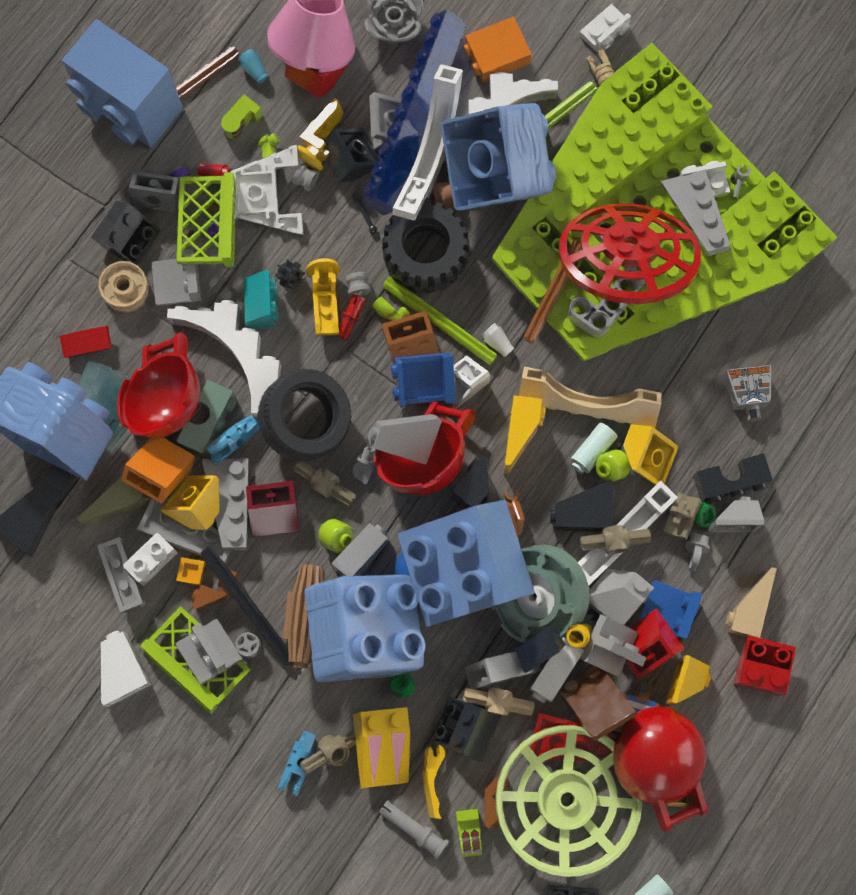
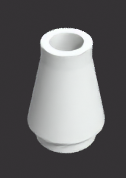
[482,323,514,357]

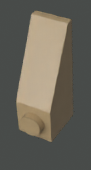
[726,567,776,638]

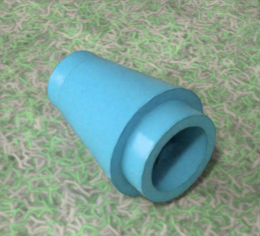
[238,49,269,84]

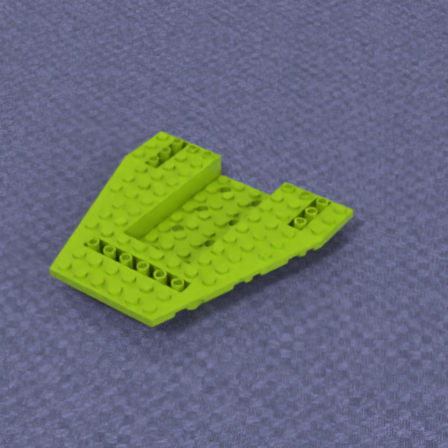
[492,43,837,362]

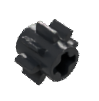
[275,259,305,290]

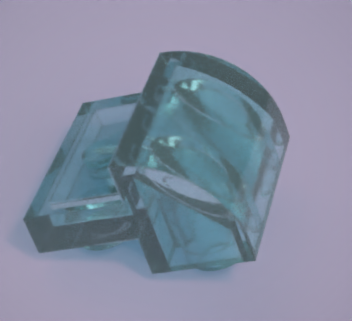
[78,362,131,421]

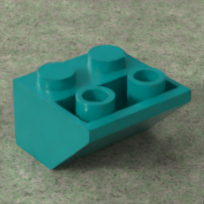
[244,270,279,329]

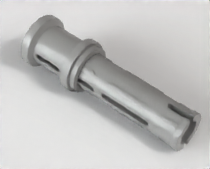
[379,800,449,860]

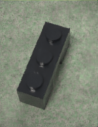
[693,453,773,504]

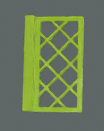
[177,172,237,267]
[140,606,251,714]

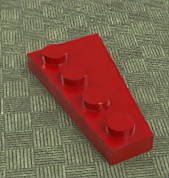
[530,712,621,762]

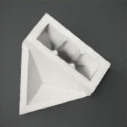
[453,356,490,409]

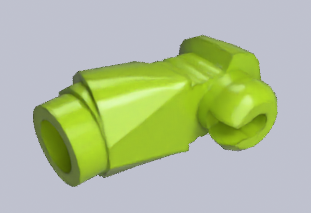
[258,133,280,170]
[372,296,410,321]

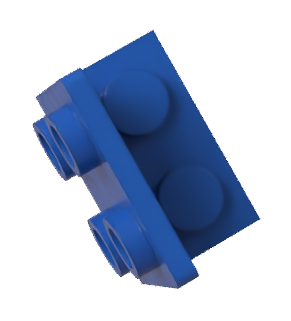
[639,580,703,642]

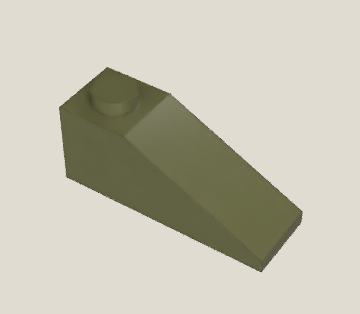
[76,476,150,526]

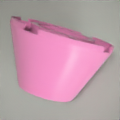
[267,0,355,72]

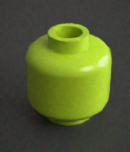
[596,449,631,482]
[319,519,353,553]

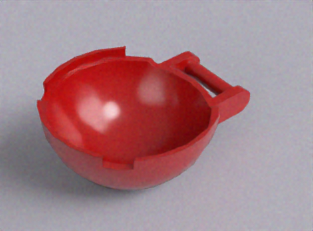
[117,332,200,438]
[374,401,475,496]
[613,706,708,832]

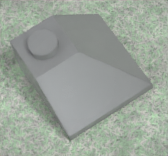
[708,497,764,532]
[589,569,654,625]

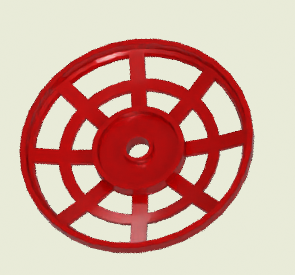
[559,203,701,304]

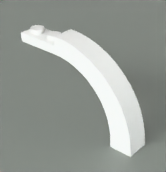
[393,65,463,221]

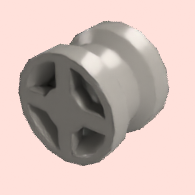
[292,164,319,192]
[345,272,371,297]
[236,632,261,658]

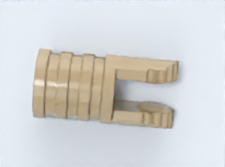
[586,48,614,86]

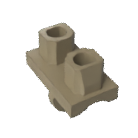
[663,492,702,540]

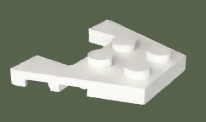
[231,145,304,235]

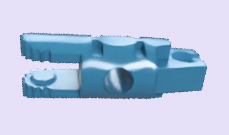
[207,415,260,464]
[278,731,316,796]

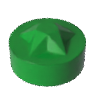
[694,502,716,527]
[390,673,415,698]

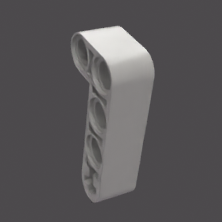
[568,263,652,338]

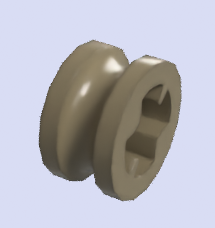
[183,227,203,250]

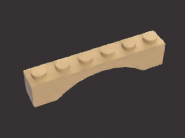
[518,366,662,428]

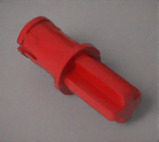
[336,294,366,340]

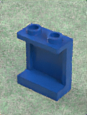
[391,353,456,408]

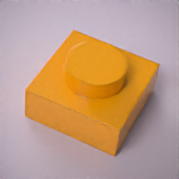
[176,557,205,586]

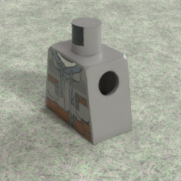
[723,365,771,421]

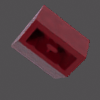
[246,481,300,538]

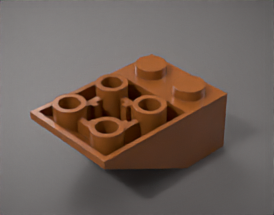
[382,311,439,365]

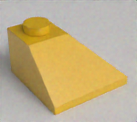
[623,424,679,485]
[161,476,219,530]
[665,655,712,706]

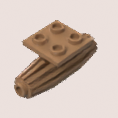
[282,564,325,669]

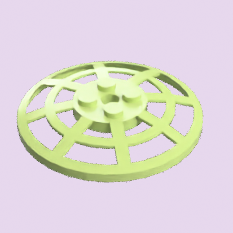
[496,725,642,877]

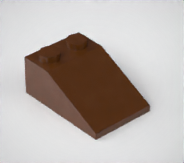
[559,667,637,741]

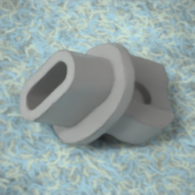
[353,446,376,485]
[685,533,710,572]

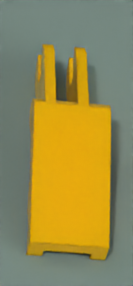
[422,745,445,819]

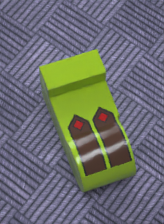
[221,94,263,139]
[455,809,482,857]

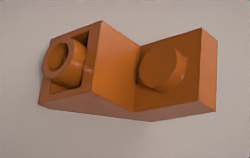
[191,570,239,611]
[484,773,509,829]

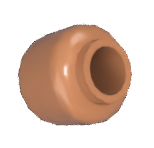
[428,181,455,210]

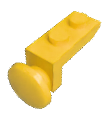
[297,98,343,172]
[306,258,340,336]

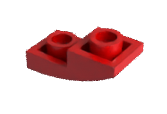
[59,326,112,359]

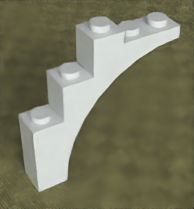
[448,72,558,181]
[167,300,281,418]

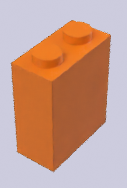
[463,16,532,83]
[121,437,195,504]

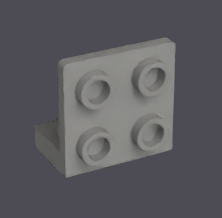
[152,249,202,306]

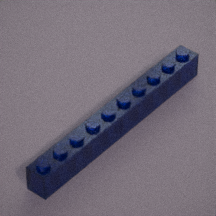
[362,9,467,215]

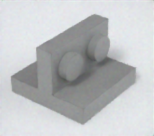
[369,92,413,151]
[580,614,647,677]
[175,619,242,686]

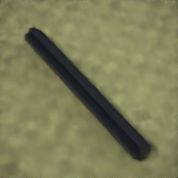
[201,546,291,665]

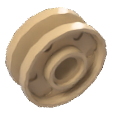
[98,261,150,313]

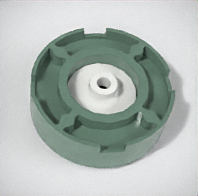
[492,545,590,642]

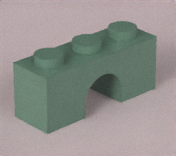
[176,380,237,458]

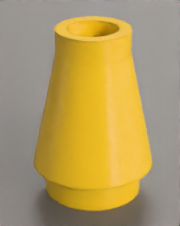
[566,623,592,649]

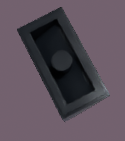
[515,625,566,673]

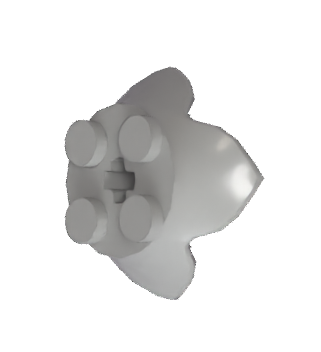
[365,0,424,45]

